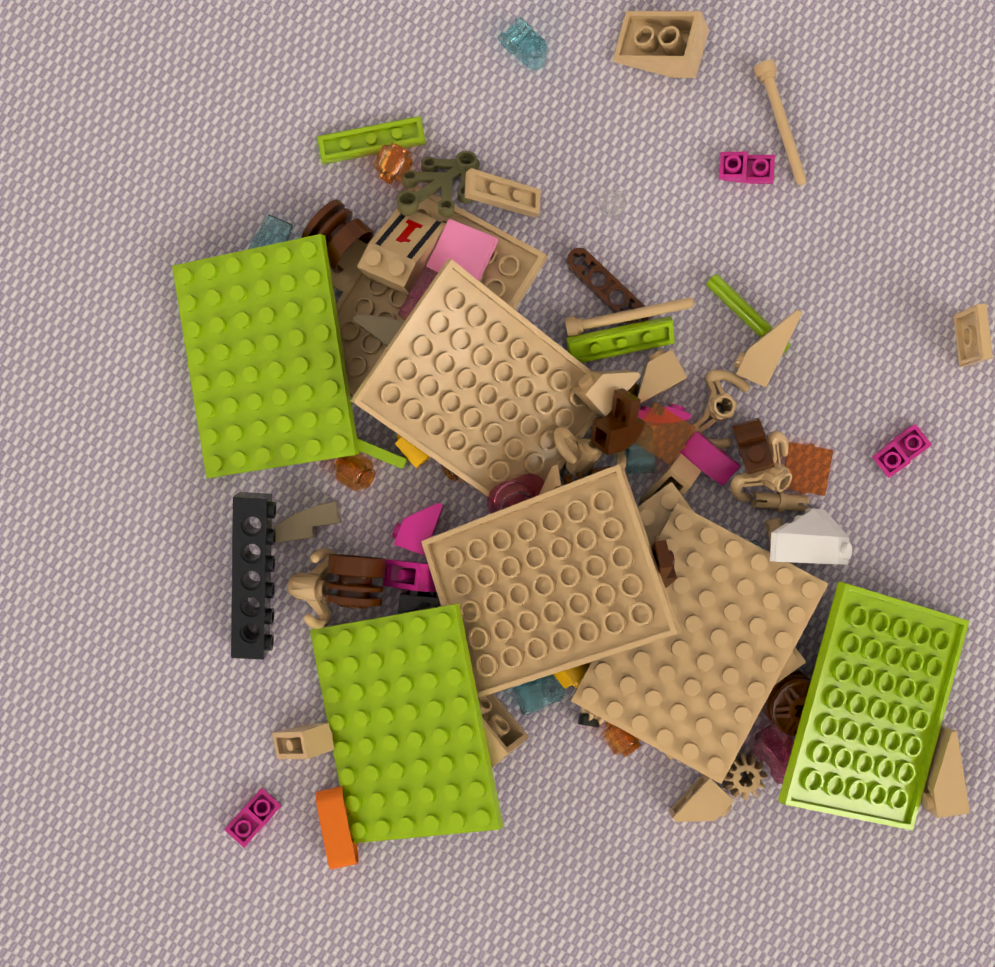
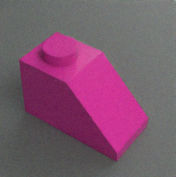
[392,503,444,556]
[383,559,437,592]

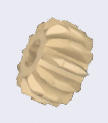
[723,752,768,800]

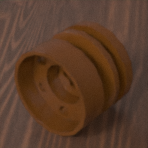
[301,199,374,274]
[325,554,386,609]
[761,669,811,736]

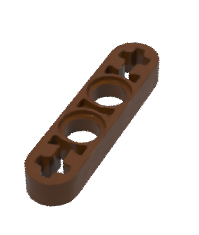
[567,248,649,325]

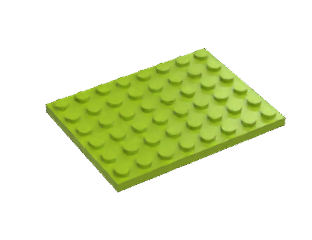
[172,234,359,479]
[778,581,969,831]
[310,603,504,843]

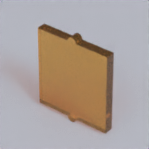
[635,402,696,465]
[785,442,833,496]

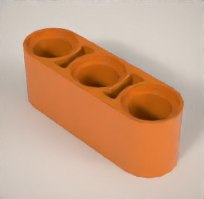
[316,786,359,870]

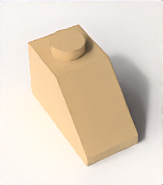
[636,349,687,404]
[573,370,641,416]
[639,454,701,503]
[272,723,334,759]
[669,774,734,822]

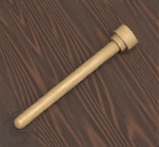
[753,59,806,186]
[565,298,695,337]

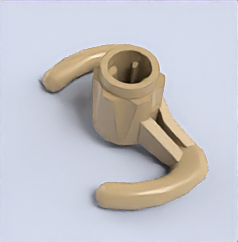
[688,370,750,448]
[554,427,627,476]
[730,431,792,502]
[288,548,336,629]

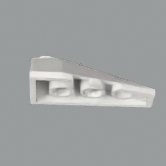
[770,508,852,565]

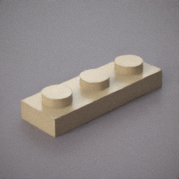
[465,168,541,218]

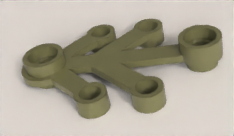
[396,151,480,217]

